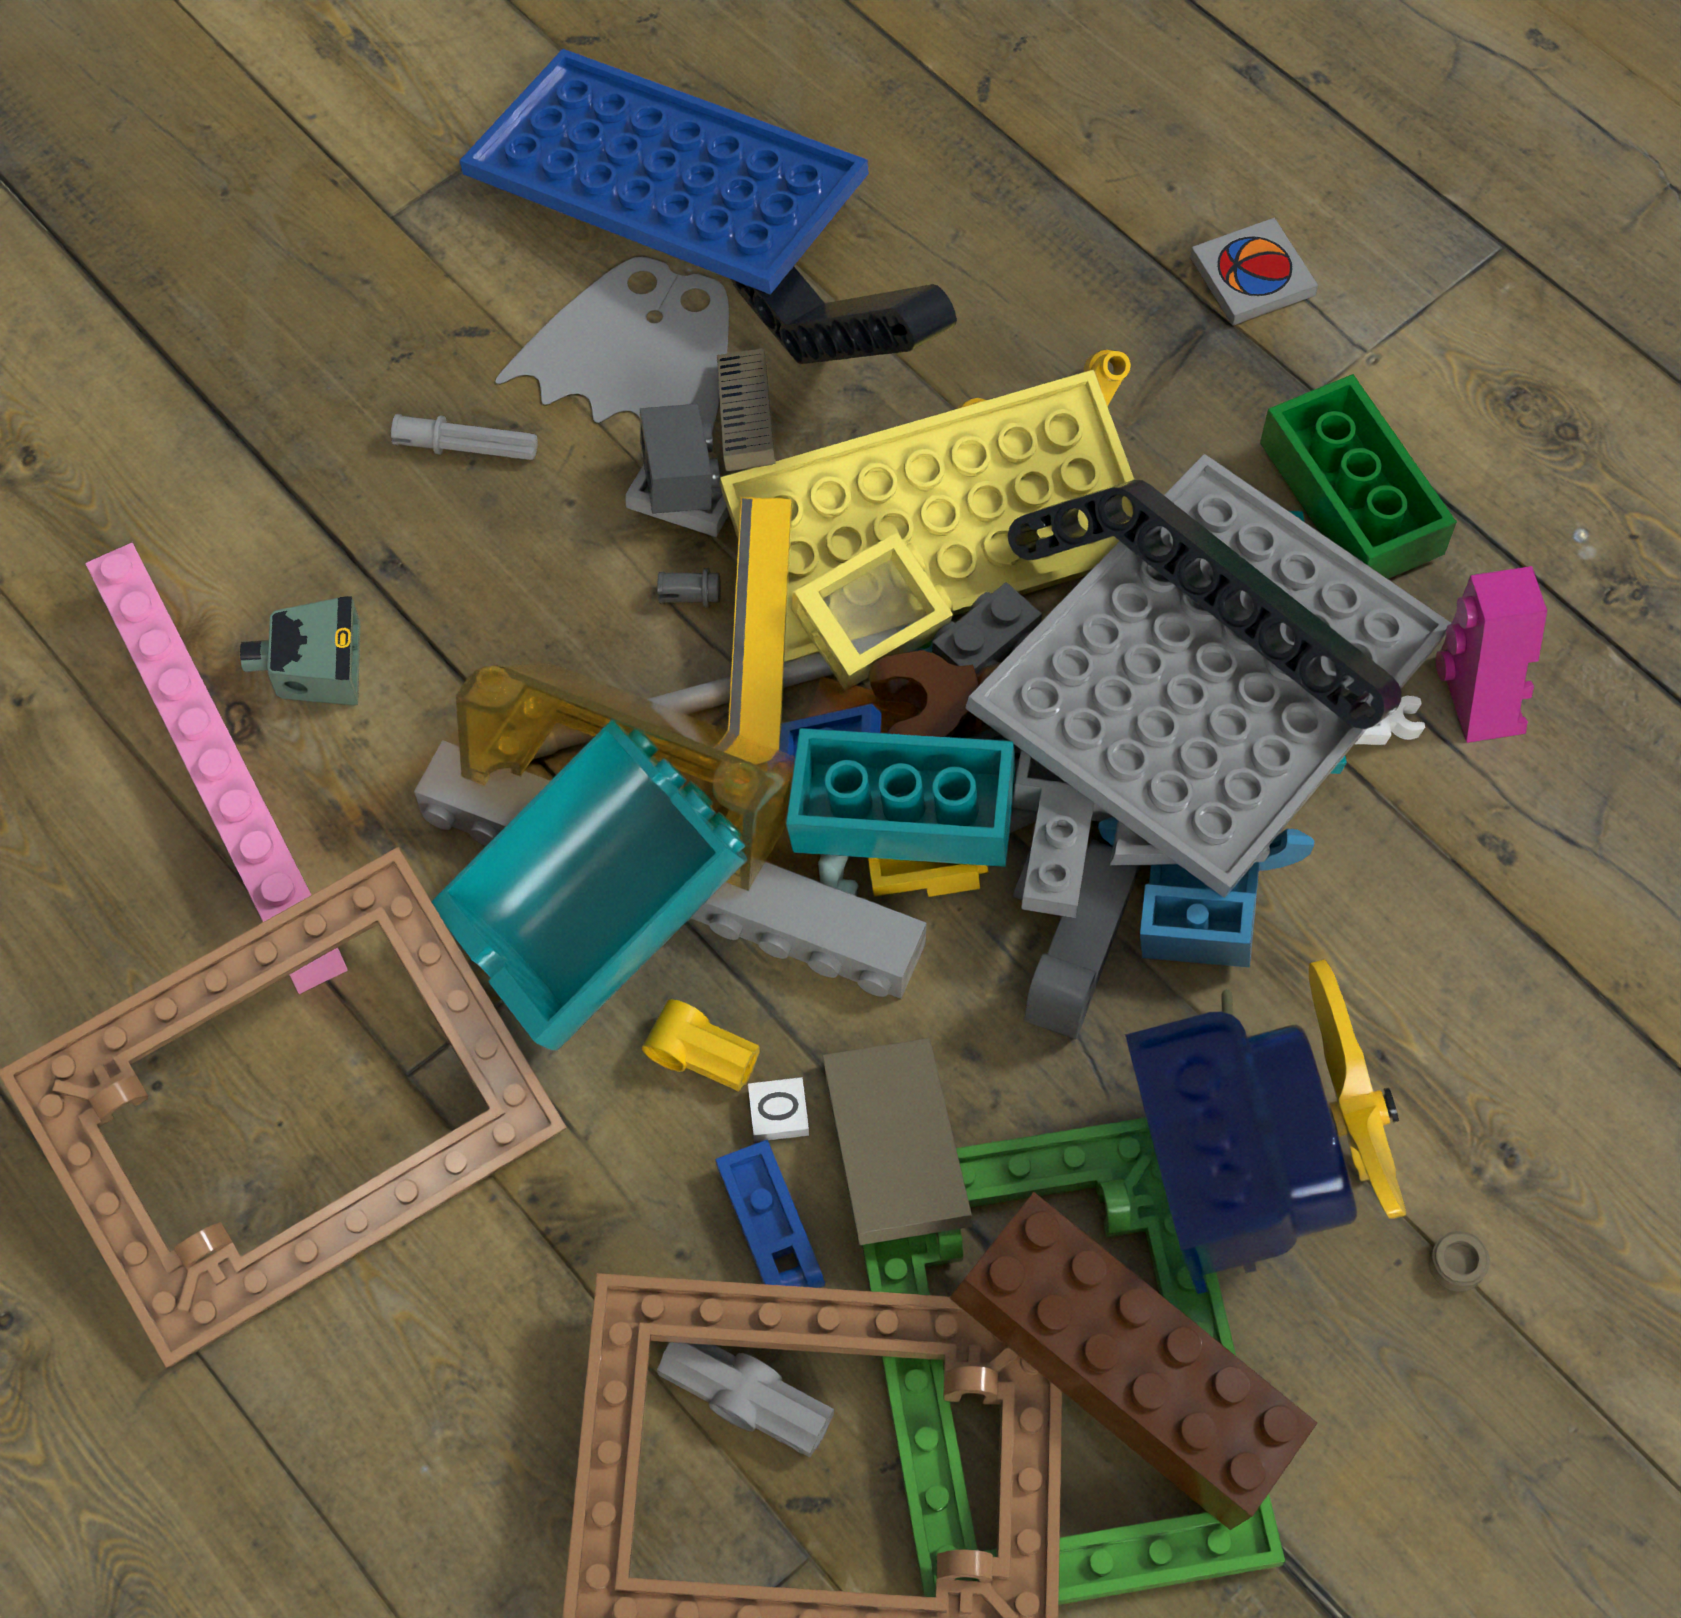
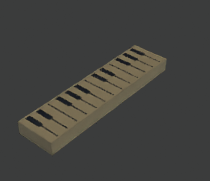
[717,348,776,471]

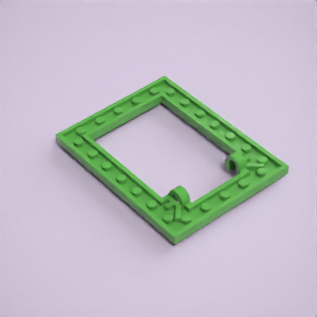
[862,1112,1285,1605]

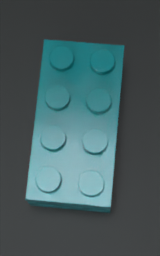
[786,728,1015,867]

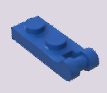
[715,1139,825,1288]

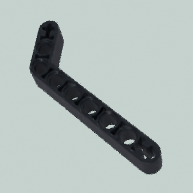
[731,266,957,364]
[1008,480,1402,729]

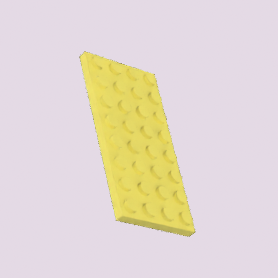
[720,370,1134,662]

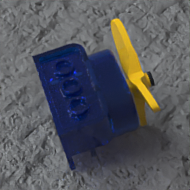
[1125,959,1406,1294]

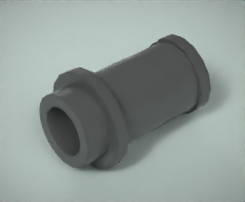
[657,568,721,607]

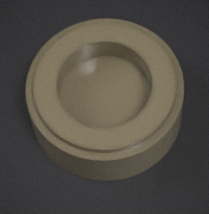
[1429,1231,1490,1292]

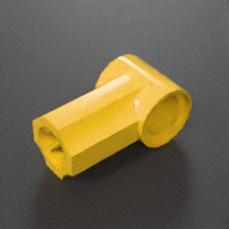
[642,999,760,1092]

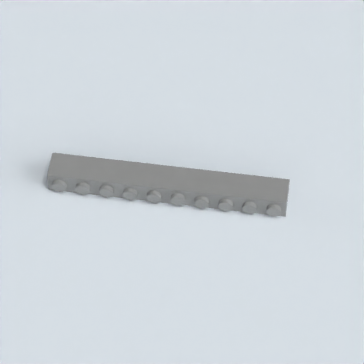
[414,740,927,999]

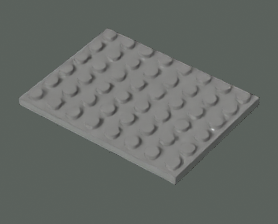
[965,454,1451,898]

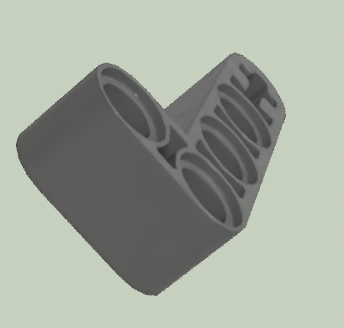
[1024,839,1141,1039]

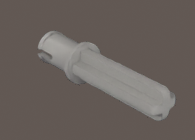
[391,414,538,460]

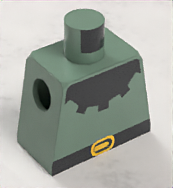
[240,596,361,705]

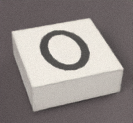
[748,1077,809,1142]

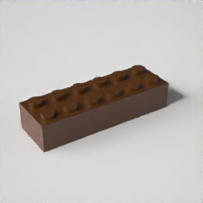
[950,1192,1317,1530]

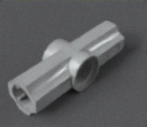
[657,1342,834,1458]

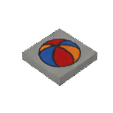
[1190,218,1318,326]

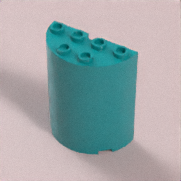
[431,719,747,1051]

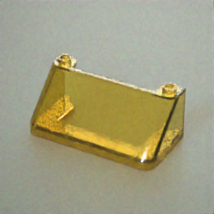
[456,663,795,891]

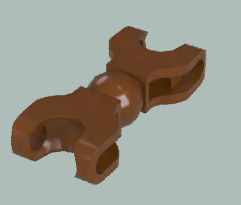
[868,650,1001,738]

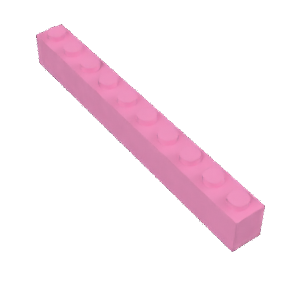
[85,543,348,994]

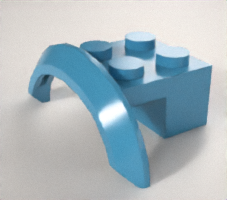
[1098,817,1314,968]

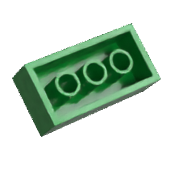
[1260,374,1457,579]

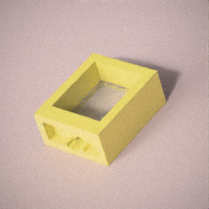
[791,532,953,691]

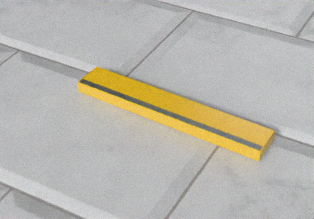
[725,497,792,798]

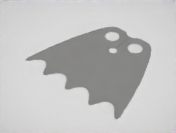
[495,256,729,432]

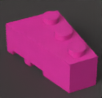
[1436,566,1547,743]

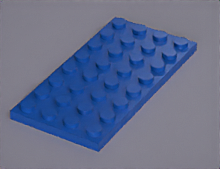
[459,49,869,294]

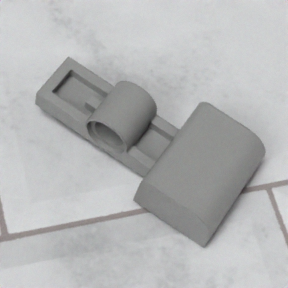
[1012,749,1113,918]

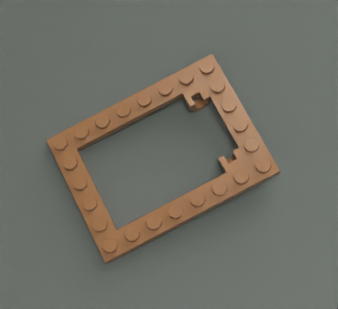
[0,847,567,1369]
[562,1273,1062,1618]

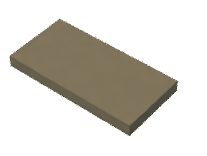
[822,1038,972,1245]

